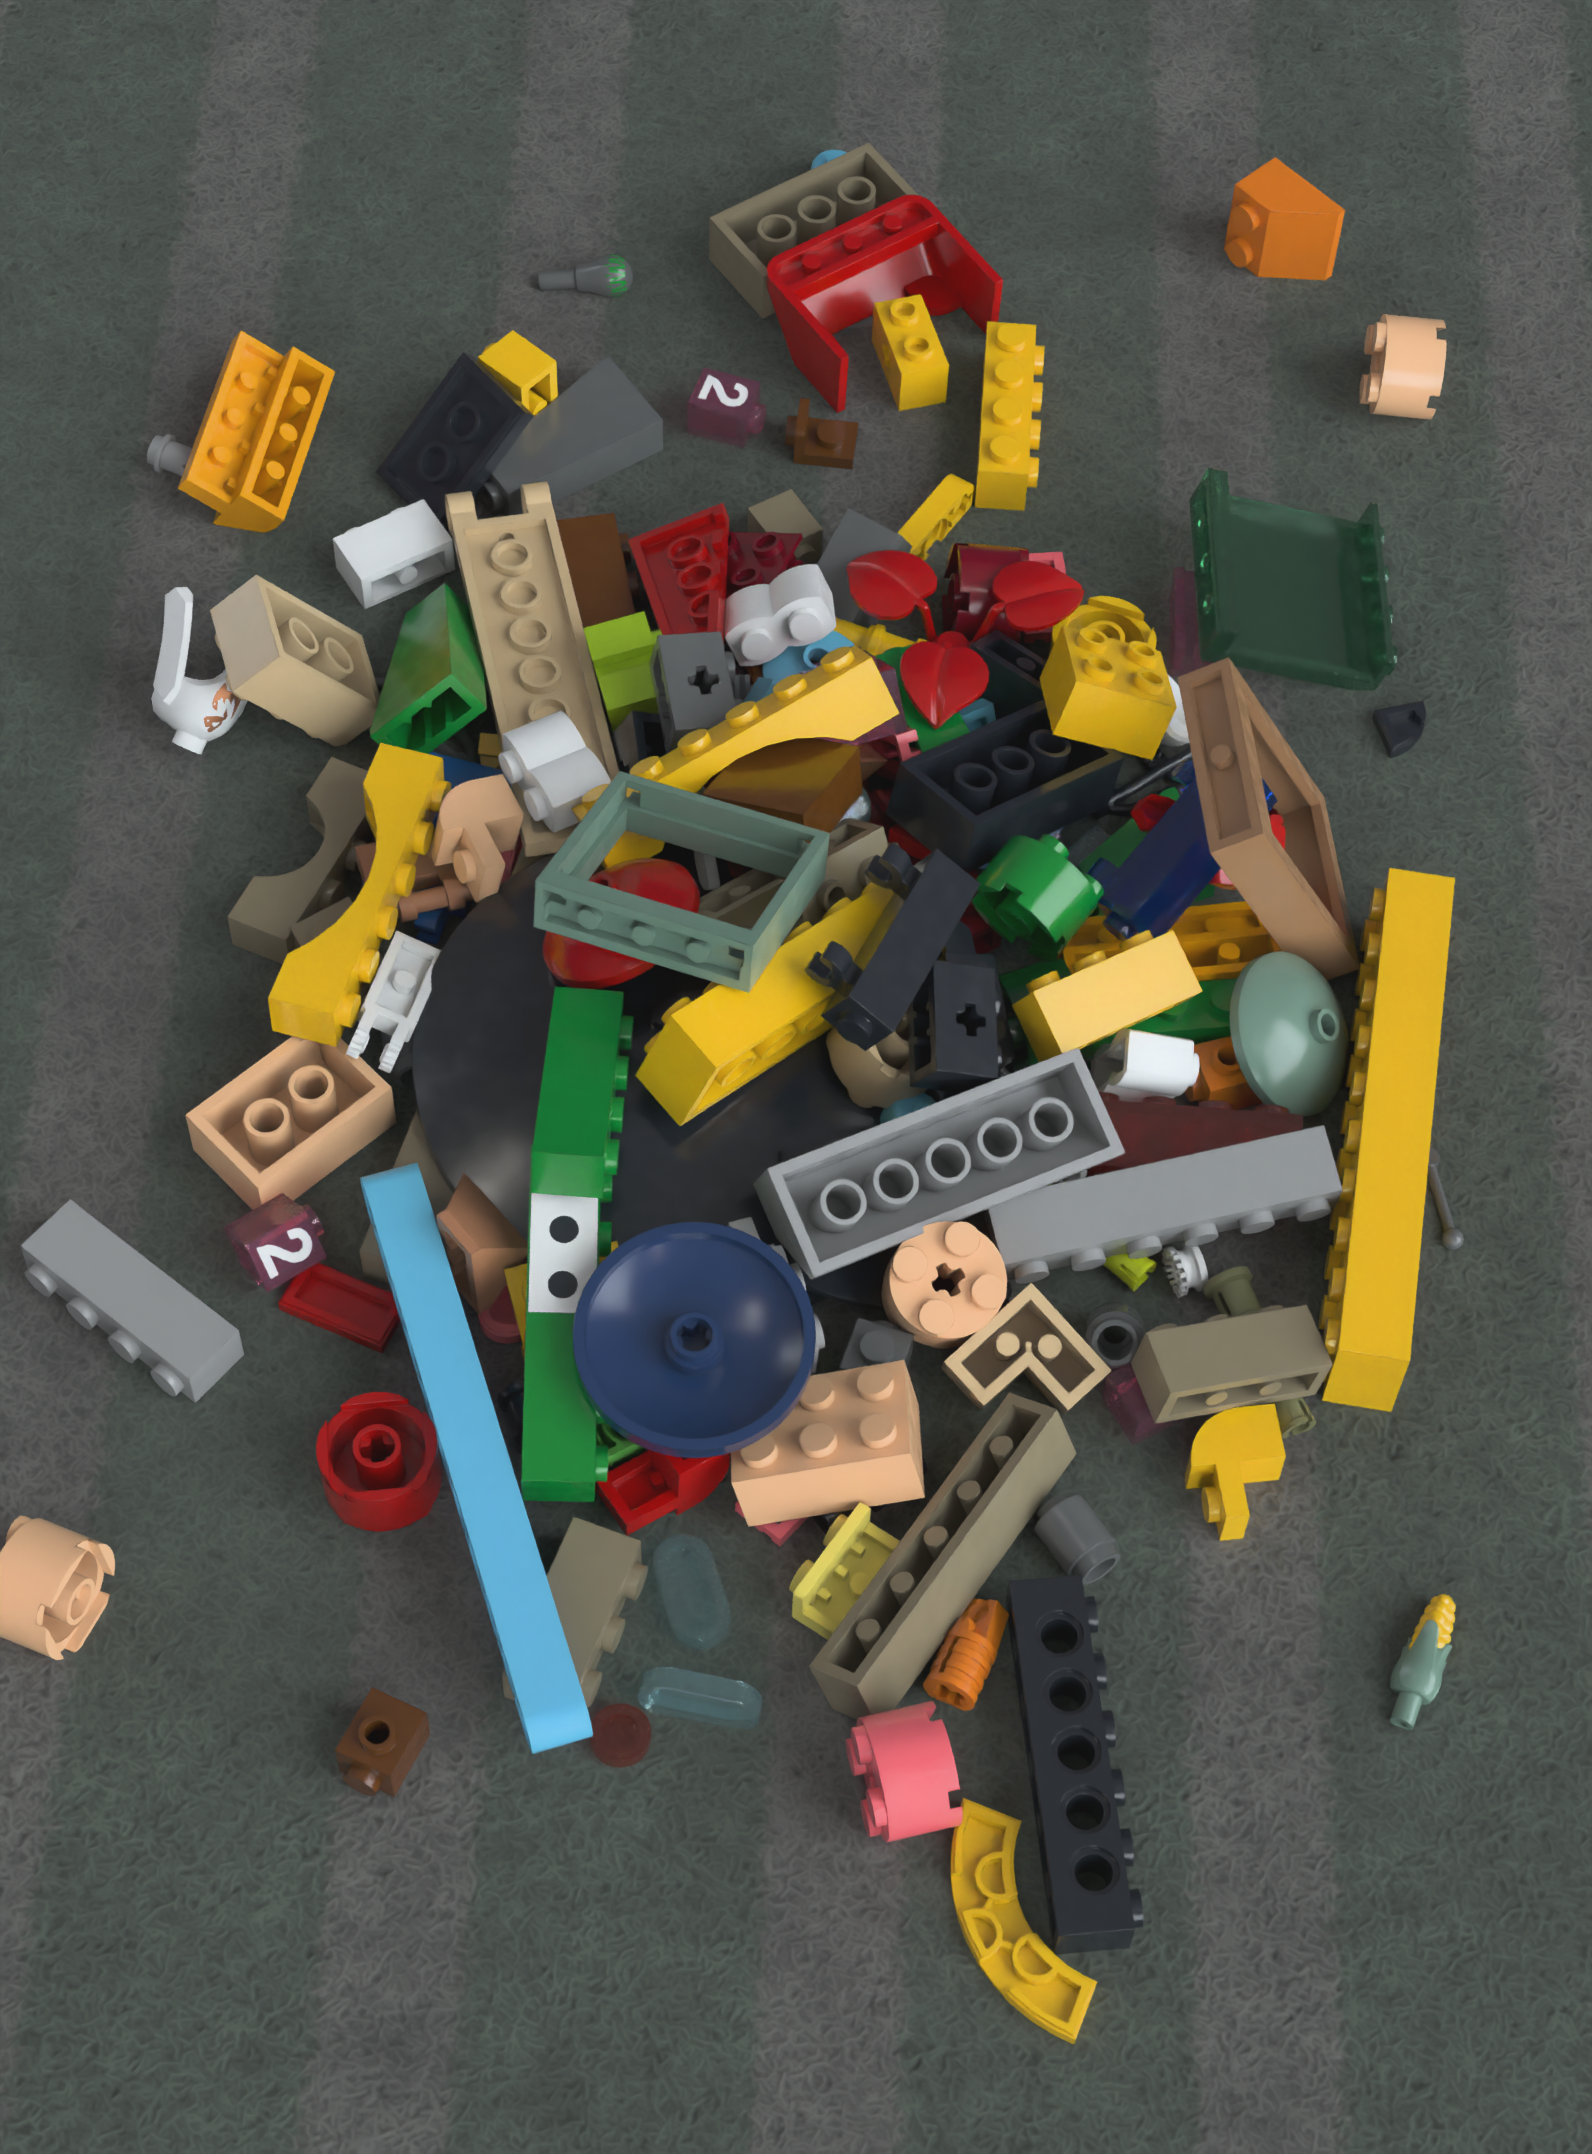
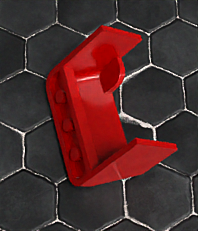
[766,195,1003,413]

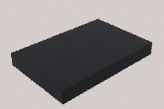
[376,352,534,531]

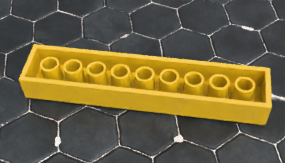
[1319,868,1455,1412]

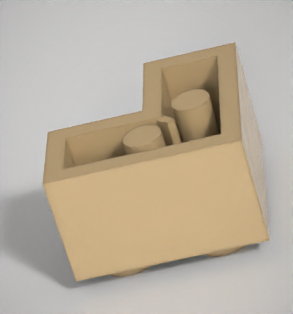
[941,1283,1112,1415]

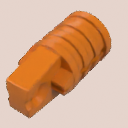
[923,1599,1009,1711]

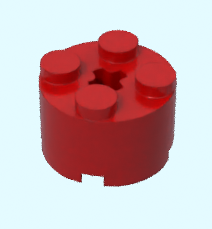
[316,1392,442,1532]

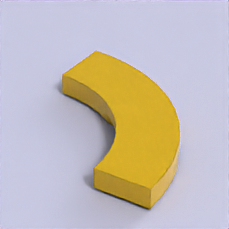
[950,1798,1097,2045]

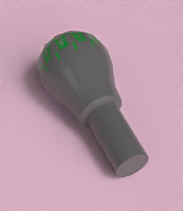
[539,254,633,298]

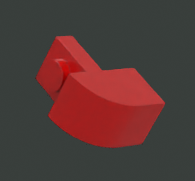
[595,1449,730,1536]

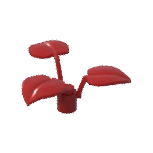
[845,550,1084,729]

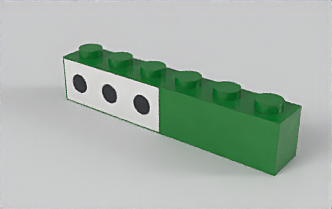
[521,1145,612,1502]

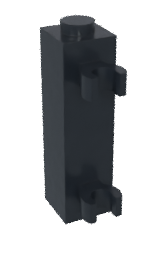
[805,843,980,1051]

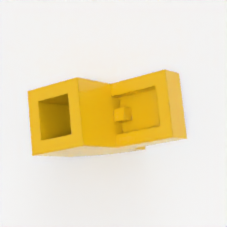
[1185,1403,1286,1541]

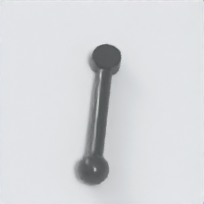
[1427,1147,1464,1250]

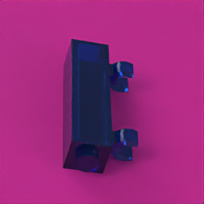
[1086,759,1278,942]

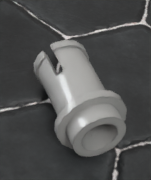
[147,434,192,476]

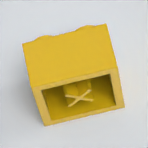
[1039,625,1177,760]

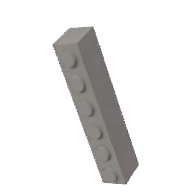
[985,1125,1343,1284]

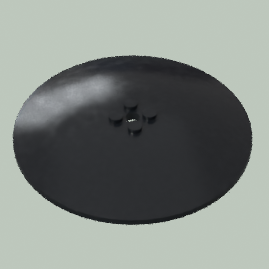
[412,842,960,1305]

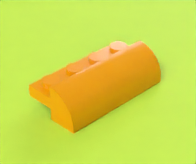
[178,331,335,533]
[1056,901,1282,981]

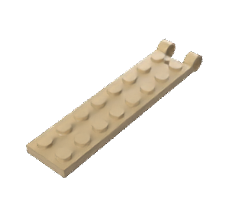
[445,481,619,857]

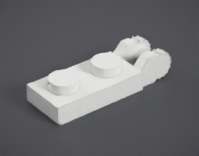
[346,931,441,1073]

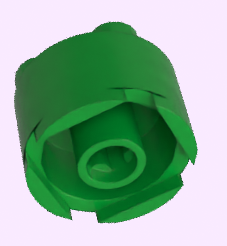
[972,834,1104,960]

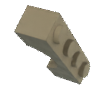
[227,757,374,964]

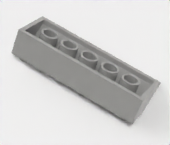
[753,1048,1125,1280]

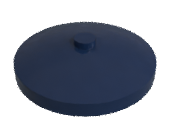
[573,1222,816,1458]

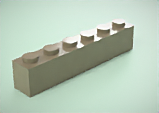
[809,1393,1077,1719]

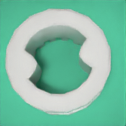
[1162,1243,1208,1298]

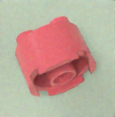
[845,1701,963,1843]

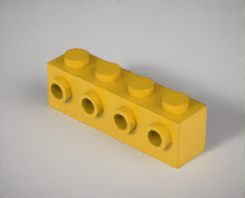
[975,321,1045,511]

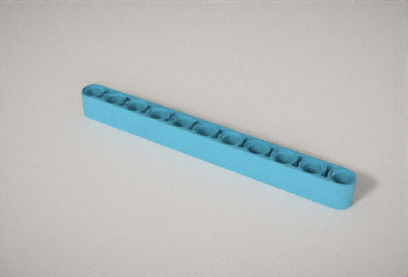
[360,1163,593,1754]

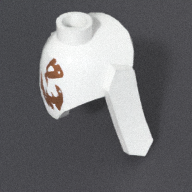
[151,587,248,755]

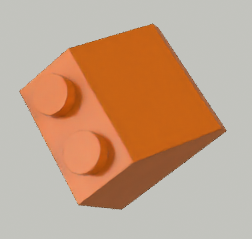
[1224,157,1345,280]

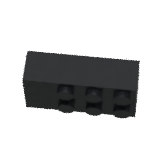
[886,699,1124,873]

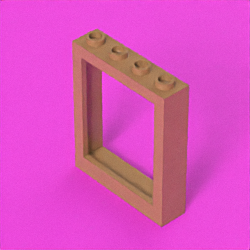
[1177,657,1360,980]

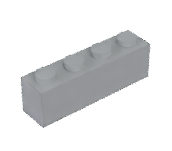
[21,1199,244,1403]

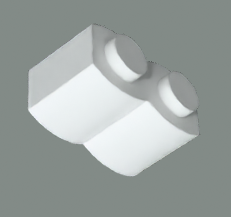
[724,564,836,666]
[498,711,611,833]
[1091,1028,1200,1110]

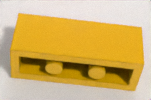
[1012,930,1202,1063]

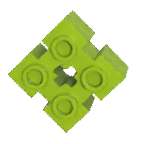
[583,611,662,733]

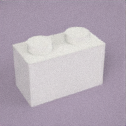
[333,499,455,609]

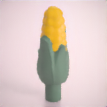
[1390,1594,1456,1730]

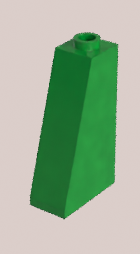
[370,583,487,754]

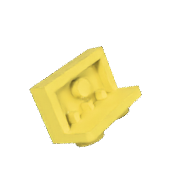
[789,1502,900,1640]

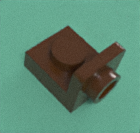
[785,398,859,470]

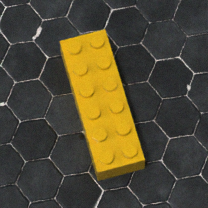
[635,882,894,1126]

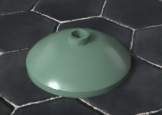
[1230,951,1349,1118]

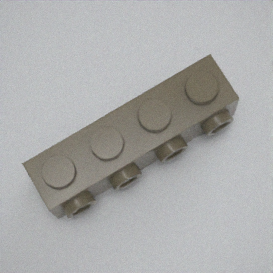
[698,817,888,952]

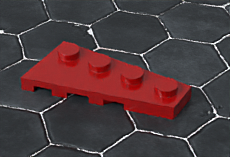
[628,503,729,645]

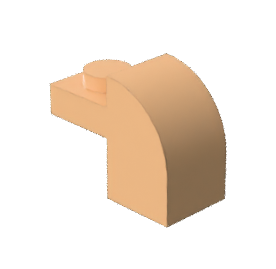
[431,774,524,903]

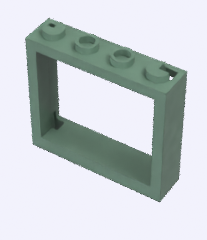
[533,771,830,993]

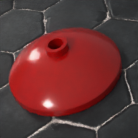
[543,858,700,989]

